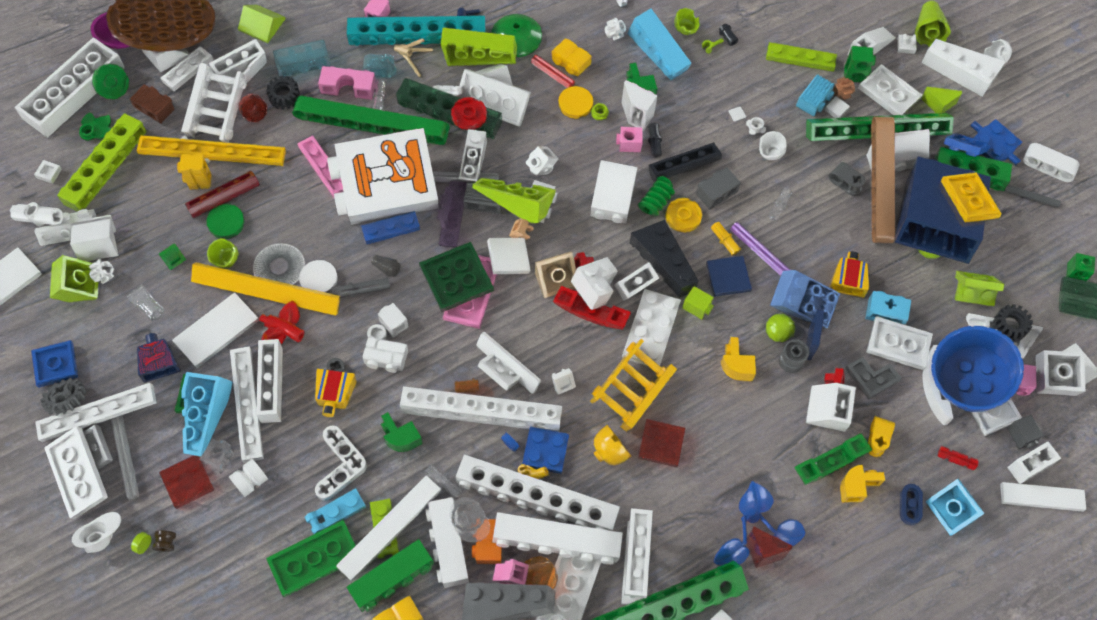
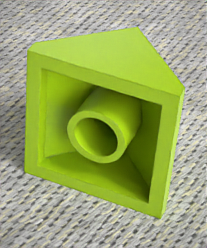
[238,4,286,43]

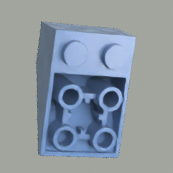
[770,270,840,328]

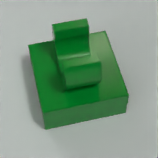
[159,243,186,271]

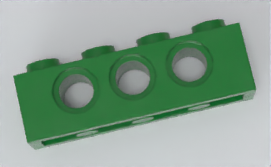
[934,147,1012,191]

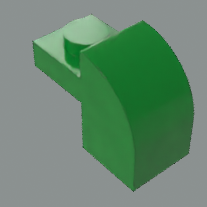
[626,63,657,95]
[380,412,423,452]

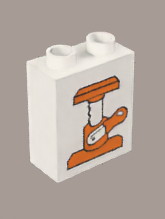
[327,128,439,225]

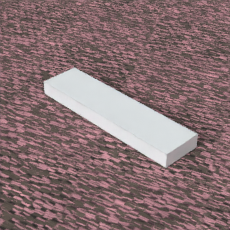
[1000,482,1086,512]

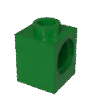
[1066,253,1095,283]

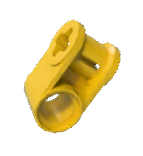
[868,416,895,457]

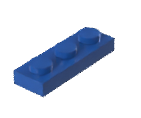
[361,211,420,245]

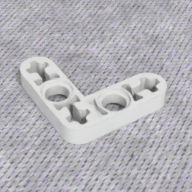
[315,426,367,501]

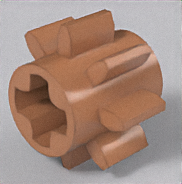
[833,77,855,100]

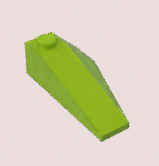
[472,178,556,223]

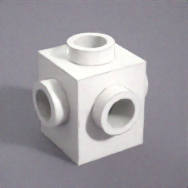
[526,146,559,175]

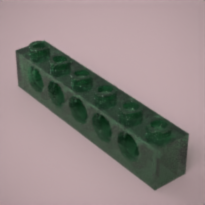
[396,78,502,139]

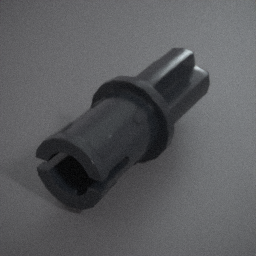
[648,123,662,158]

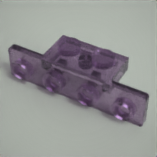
[437,181,467,248]

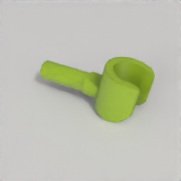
[702,38,724,54]

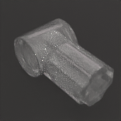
[126,284,165,321]

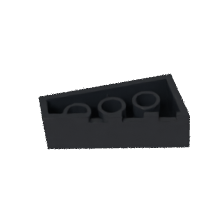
[629,220,699,298]

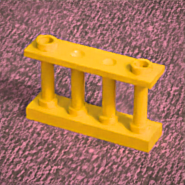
[590,339,677,432]

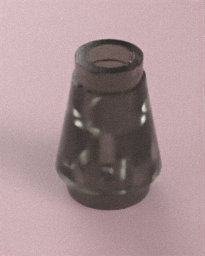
[371,255,401,277]

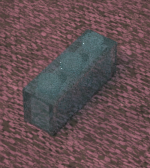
[273,40,331,77]

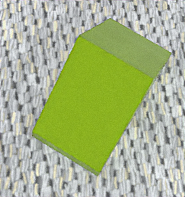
[922,87,962,113]

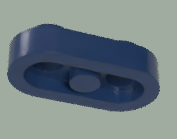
[900,484,923,526]

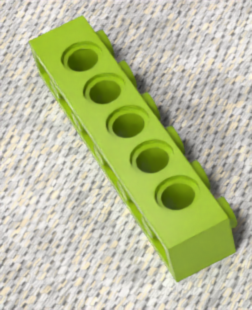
[57,113,147,212]

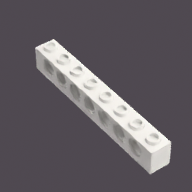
[400,386,562,432]
[456,455,620,531]

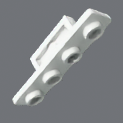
[34,209,116,246]
[476,332,541,394]

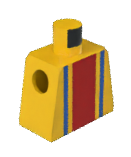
[829,251,869,298]
[315,369,357,417]

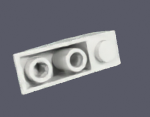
[847,27,896,55]
[459,129,487,182]

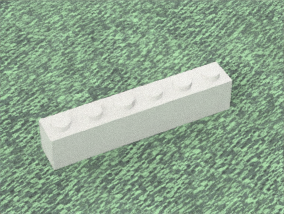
[492,512,623,565]

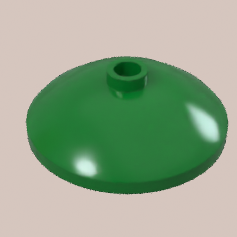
[491,14,542,57]

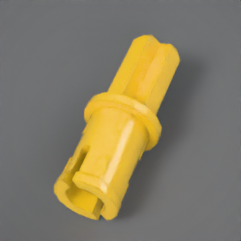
[711,222,741,256]

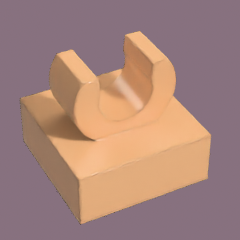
[509,218,534,240]

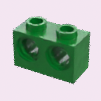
[844,46,876,83]

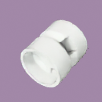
[229,459,268,497]

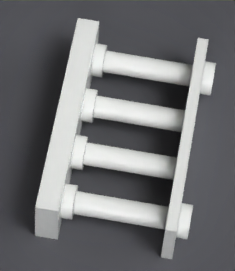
[181,63,247,143]
[621,508,653,605]

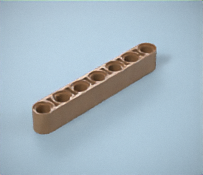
[871,117,895,243]

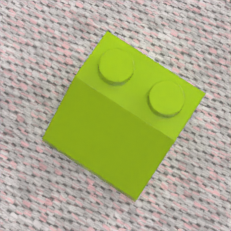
[50,255,98,302]

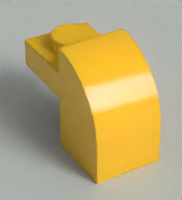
[721,337,756,381]
[840,465,885,502]

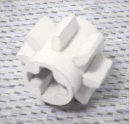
[605,18,626,41]
[89,259,114,284]

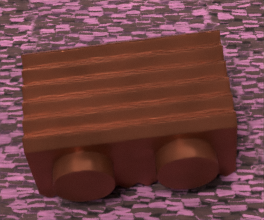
[129,84,174,124]

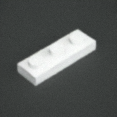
[161,46,213,91]

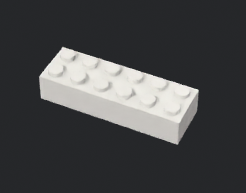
[14,37,125,138]

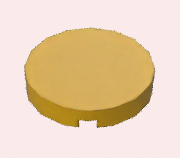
[558,86,593,119]
[665,198,702,233]

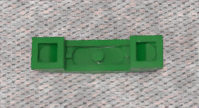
[794,433,872,485]

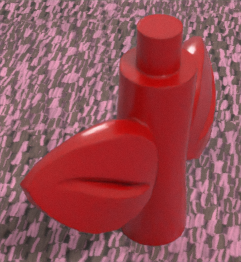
[259,300,305,344]

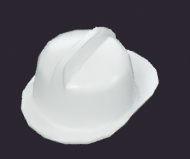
[72,512,121,553]

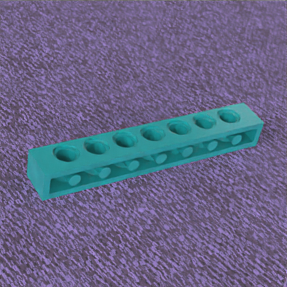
[347,16,486,46]

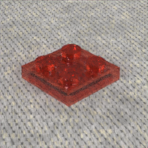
[638,419,686,467]
[159,455,214,509]

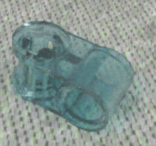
[362,54,397,78]

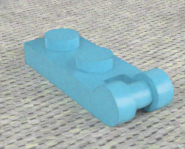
[305,488,366,535]

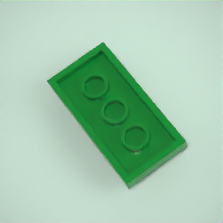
[266,520,356,597]

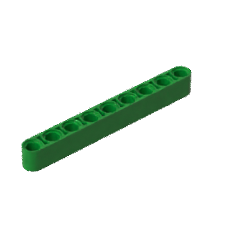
[292,96,450,145]

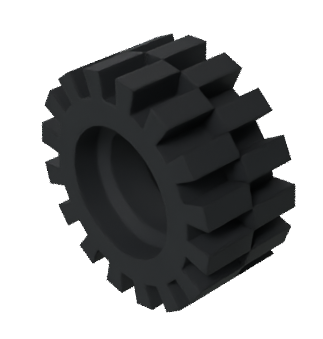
[266,76,300,110]
[993,304,1033,342]

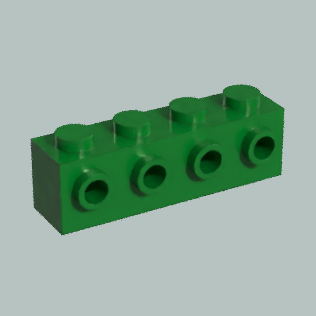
[346,539,434,612]

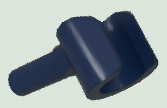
[457,8,480,16]

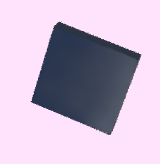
[706,256,752,297]
[806,309,825,361]

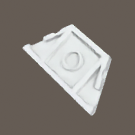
[966,313,1043,359]

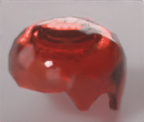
[238,93,268,122]

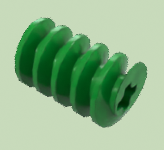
[637,176,675,217]

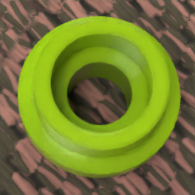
[591,103,609,121]

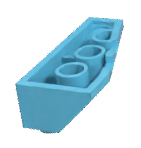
[181,372,233,457]

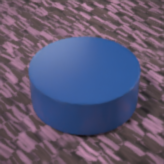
[501,432,520,452]

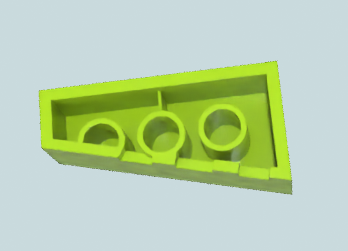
[441,28,517,66]

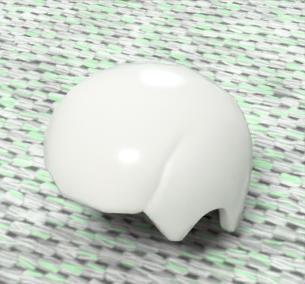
[984,39,1012,63]
[759,131,787,161]

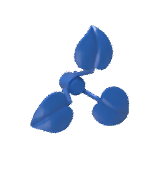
[714,481,806,566]

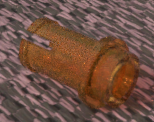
[455,378,480,394]

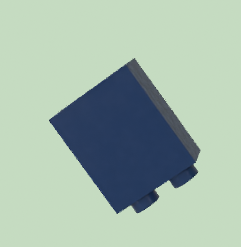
[895,156,991,264]

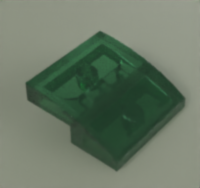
[1059,277,1097,320]

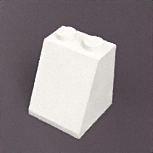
[590,160,637,223]

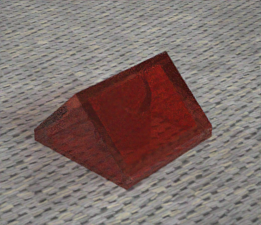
[747,527,793,568]

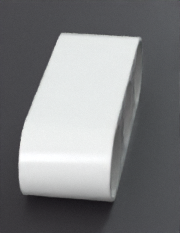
[1023,143,1080,182]

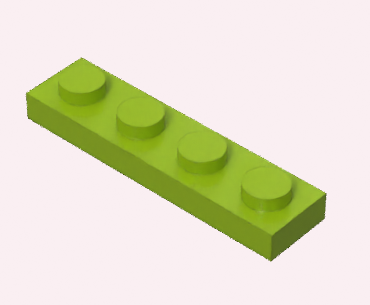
[766,42,837,72]

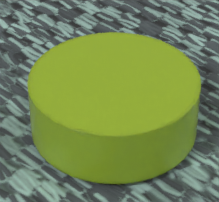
[131,532,152,554]

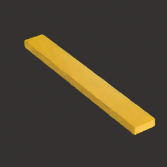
[137,135,286,166]
[191,262,340,316]

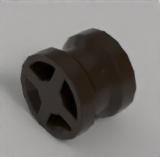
[152,530,176,552]

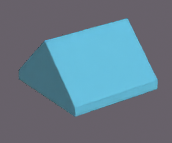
[925,478,984,536]

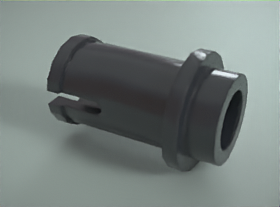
[719,24,738,46]

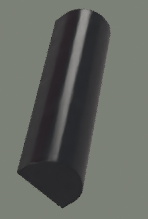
[649,142,722,182]

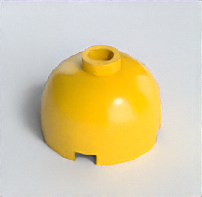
[593,425,632,466]

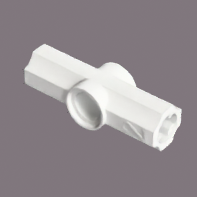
[10,202,63,227]

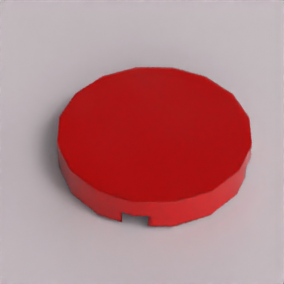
[451,97,487,130]

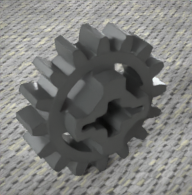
[40,378,87,416]

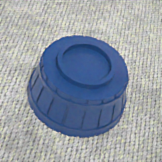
[931,326,1024,412]

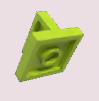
[955,270,1004,306]

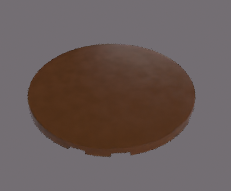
[106,0,215,52]

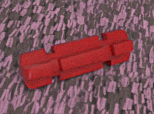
[937,446,979,470]

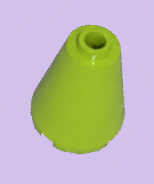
[915,1,951,47]

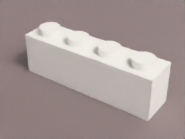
[256,339,283,423]
[425,497,469,588]

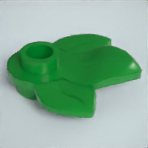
[79,112,111,141]

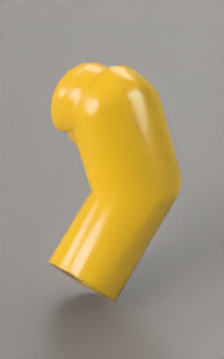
[517,464,549,479]

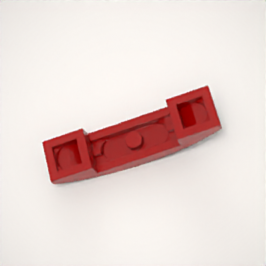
[553,286,631,330]

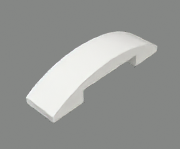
[922,345,953,425]

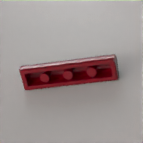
[185,171,260,219]

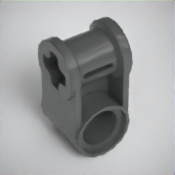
[829,162,865,196]

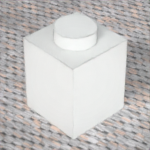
[378,303,409,338]

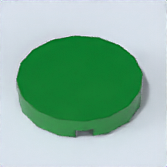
[92,64,129,100]
[207,204,245,239]

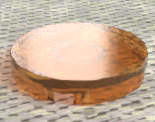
[524,556,558,589]

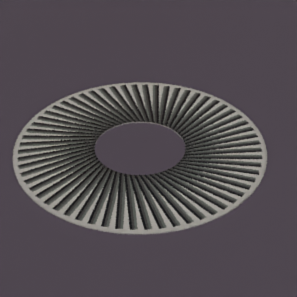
[253,244,305,285]

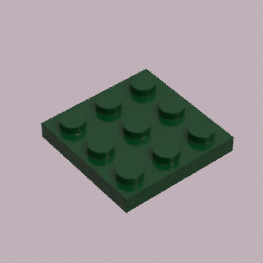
[419,242,494,313]

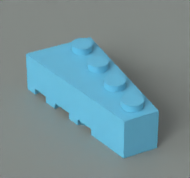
[627,9,691,80]

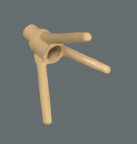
[394,38,433,77]

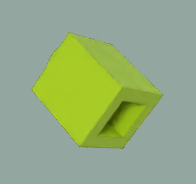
[682,286,714,320]

